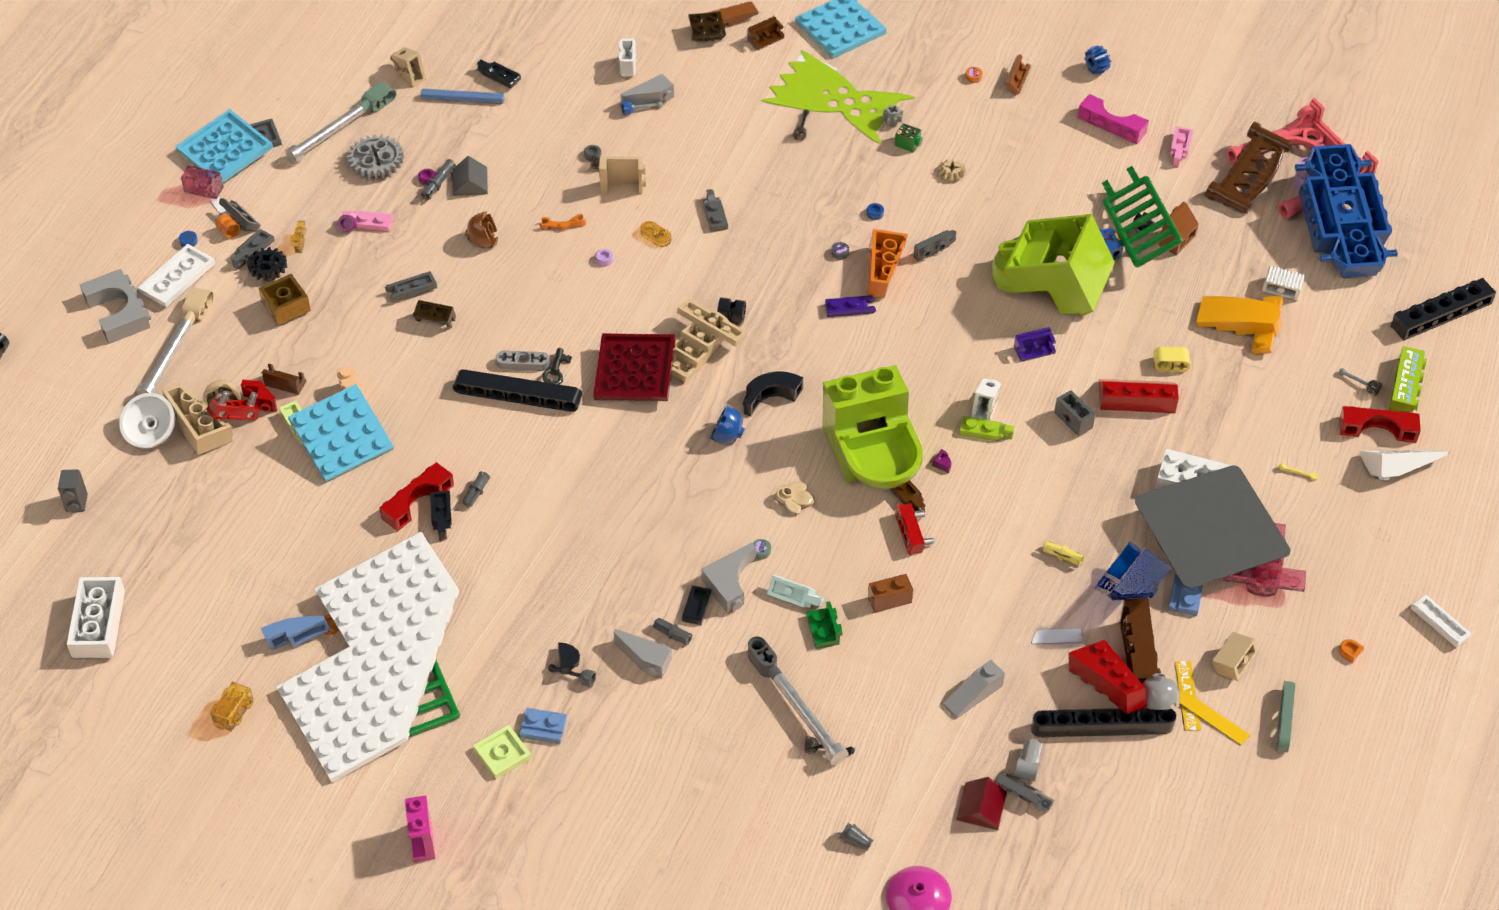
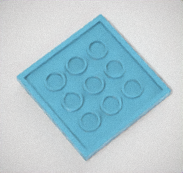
[795,0,887,59]
[175,109,273,186]
[288,384,394,483]

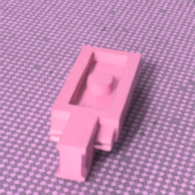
[1170,126,1193,166]
[342,211,393,232]

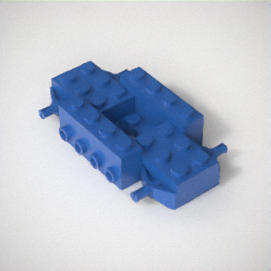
[1295,144,1398,278]

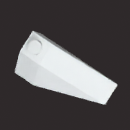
[1360,450,1448,480]

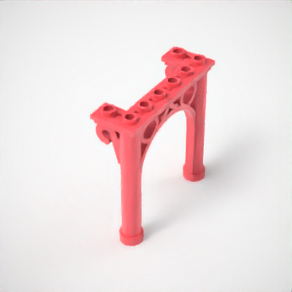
[1226,98,1379,219]

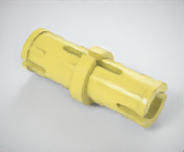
[1043,540,1084,566]

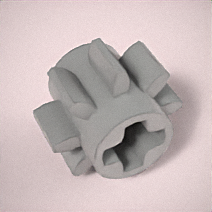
[882,105,903,126]

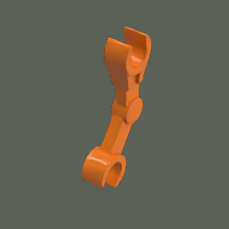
[540,214,586,231]

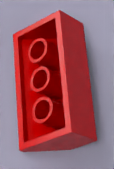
[1099,379,1179,413]

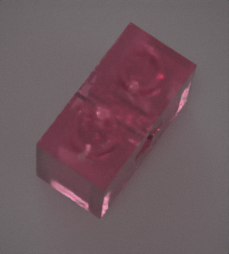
[181,166,224,199]

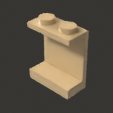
[599,156,646,194]

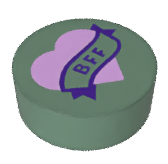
[752,539,771,559]

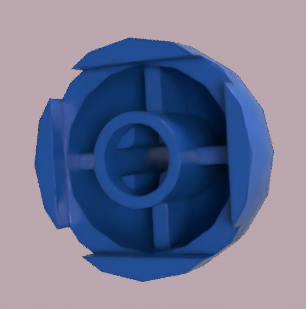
[710,405,745,444]

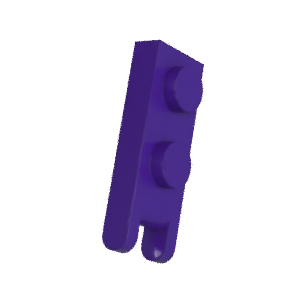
[825,295,876,317]

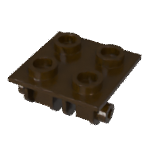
[688,12,726,42]

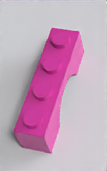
[1077,94,1149,144]

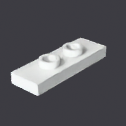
[1411,595,1472,648]

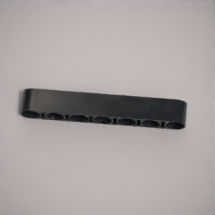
[452,369,583,412]
[1031,708,1177,737]

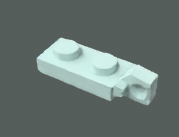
[767,575,824,608]

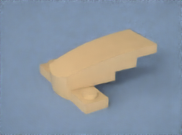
[672,299,747,382]

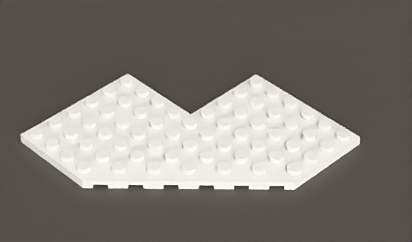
[276,532,459,783]

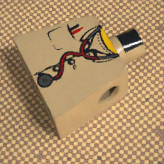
[390,47,426,87]

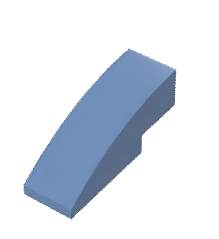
[261,616,331,650]

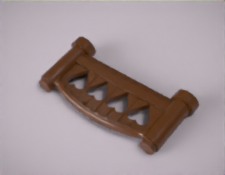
[1205,121,1293,213]

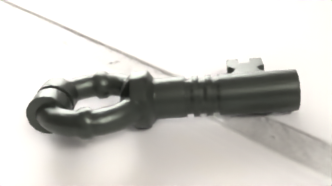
[542,348,572,385]

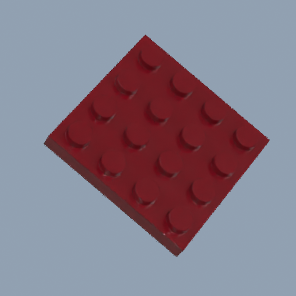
[593,333,676,401]

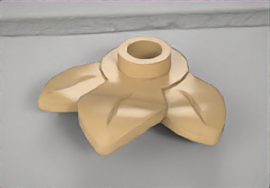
[776,482,814,514]

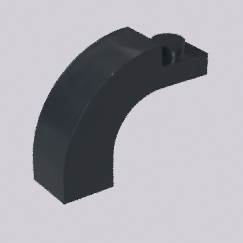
[743,371,804,417]

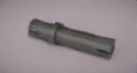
[421,159,456,200]

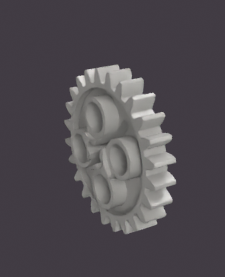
[347,134,404,180]

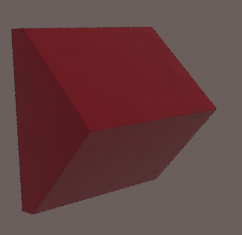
[956,777,1007,830]

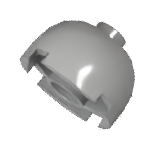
[1142,673,1180,710]

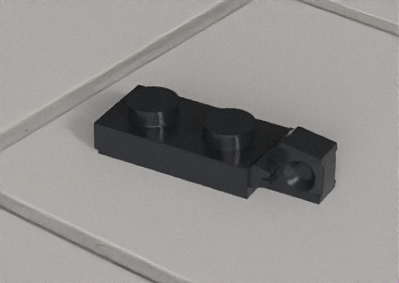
[477,59,521,89]
[430,490,452,540]

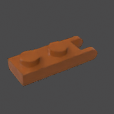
[1004,54,1031,96]

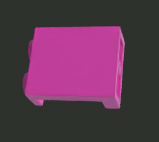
[405,795,436,862]

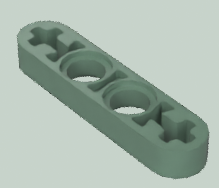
[1277,681,1295,753]

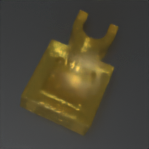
[291,221,307,253]

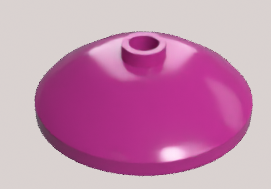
[886,866,952,910]

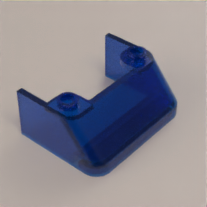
[1095,541,1171,601]

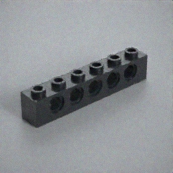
[1391,278,1496,341]

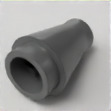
[840,823,873,851]

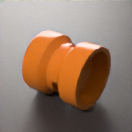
[215,214,240,238]

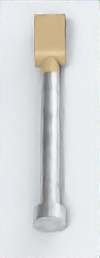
[136,287,214,396]

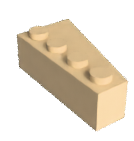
[162,384,233,455]

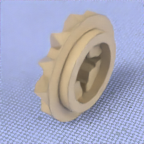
[938,159,966,181]

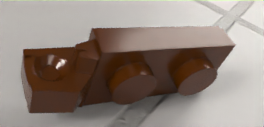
[890,481,926,512]

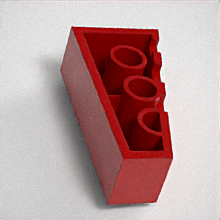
[1068,640,1146,713]

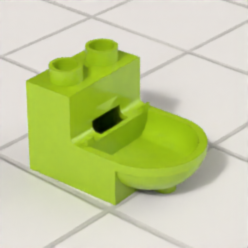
[991,214,1115,316]
[822,365,923,489]

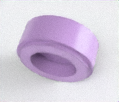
[595,249,613,266]

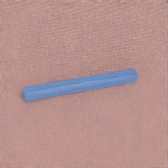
[421,89,504,103]

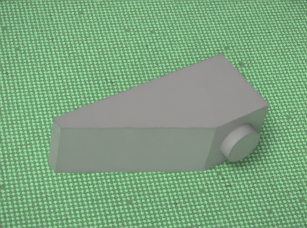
[620,74,674,106]
[614,629,672,678]
[943,660,1005,719]

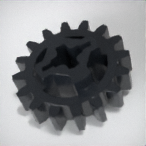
[247,247,288,281]

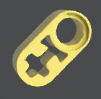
[1153,347,1190,372]

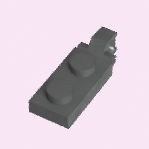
[704,189,728,231]
[231,229,275,269]
[996,772,1054,812]

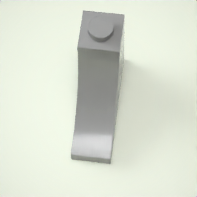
[701,543,756,613]

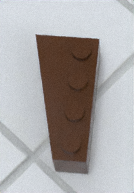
[1119,598,1161,683]

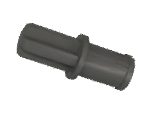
[463,471,490,508]
[653,618,693,646]

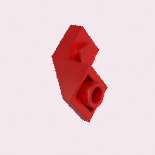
[241,379,278,412]

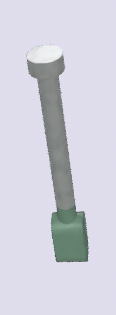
[285,82,397,164]

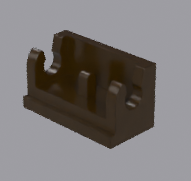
[413,300,456,328]

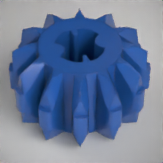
[1084,45,1112,75]

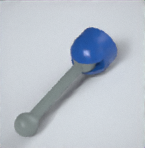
[621,101,663,115]

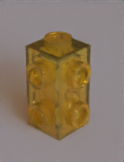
[210,681,254,732]

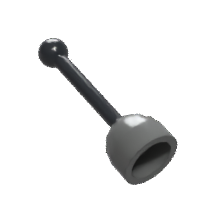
[548,664,596,687]

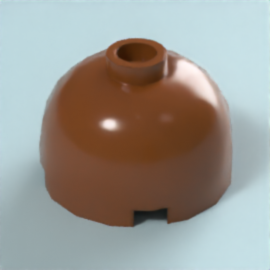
[466,211,498,248]

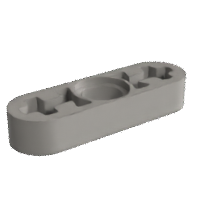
[496,351,550,371]

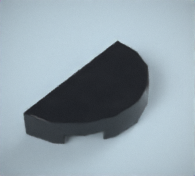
[558,642,580,674]

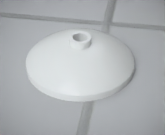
[119,393,176,449]

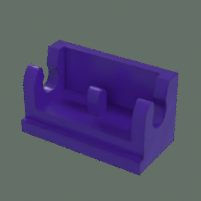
[1014,327,1056,362]

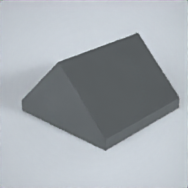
[452,156,488,196]

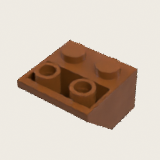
[1159,201,1199,256]

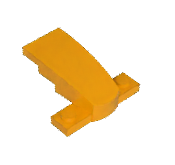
[1196,296,1283,354]

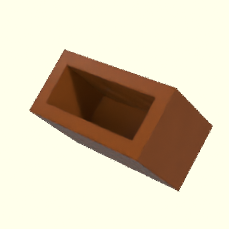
[868,573,913,613]

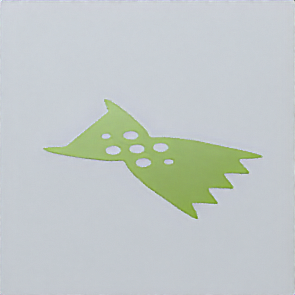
[761,50,915,143]

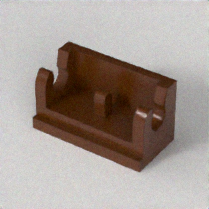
[747,16,785,51]
[261,363,307,395]

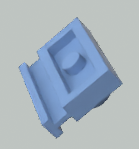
[1168,574,1203,616]
[519,708,568,744]

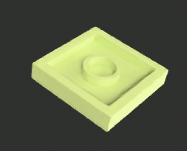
[473,725,532,779]

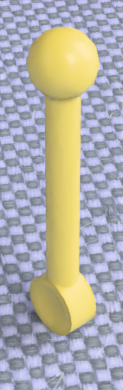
[1278,463,1318,481]

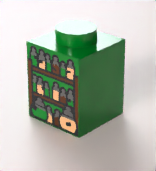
[895,123,923,153]

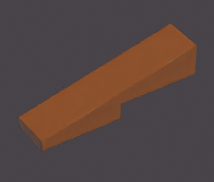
[707,1,759,27]

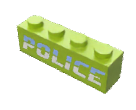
[1388,346,1427,413]

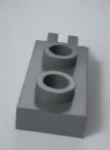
[913,230,957,262]

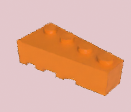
[867,229,908,298]

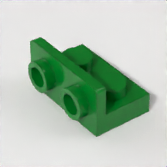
[806,601,843,649]

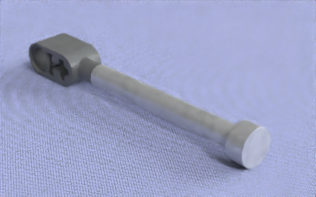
[748,636,848,765]

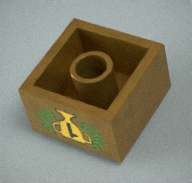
[258,274,311,325]

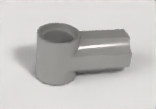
[1014,738,1042,782]

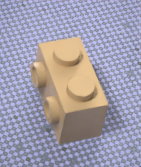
[1213,632,1258,681]

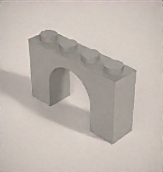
[79,269,151,344]

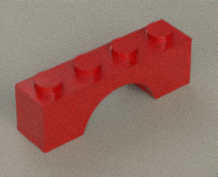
[1339,406,1421,443]
[379,462,454,532]

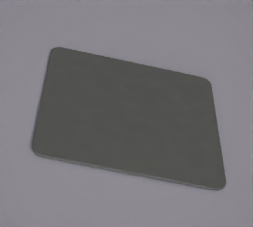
[1135,465,1291,588]

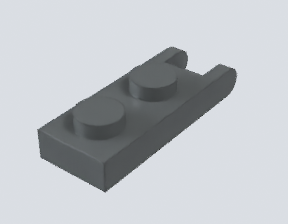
[219,198,261,231]
[385,271,437,302]

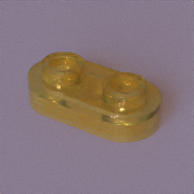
[640,221,671,247]

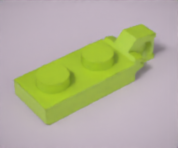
[960,416,1014,441]

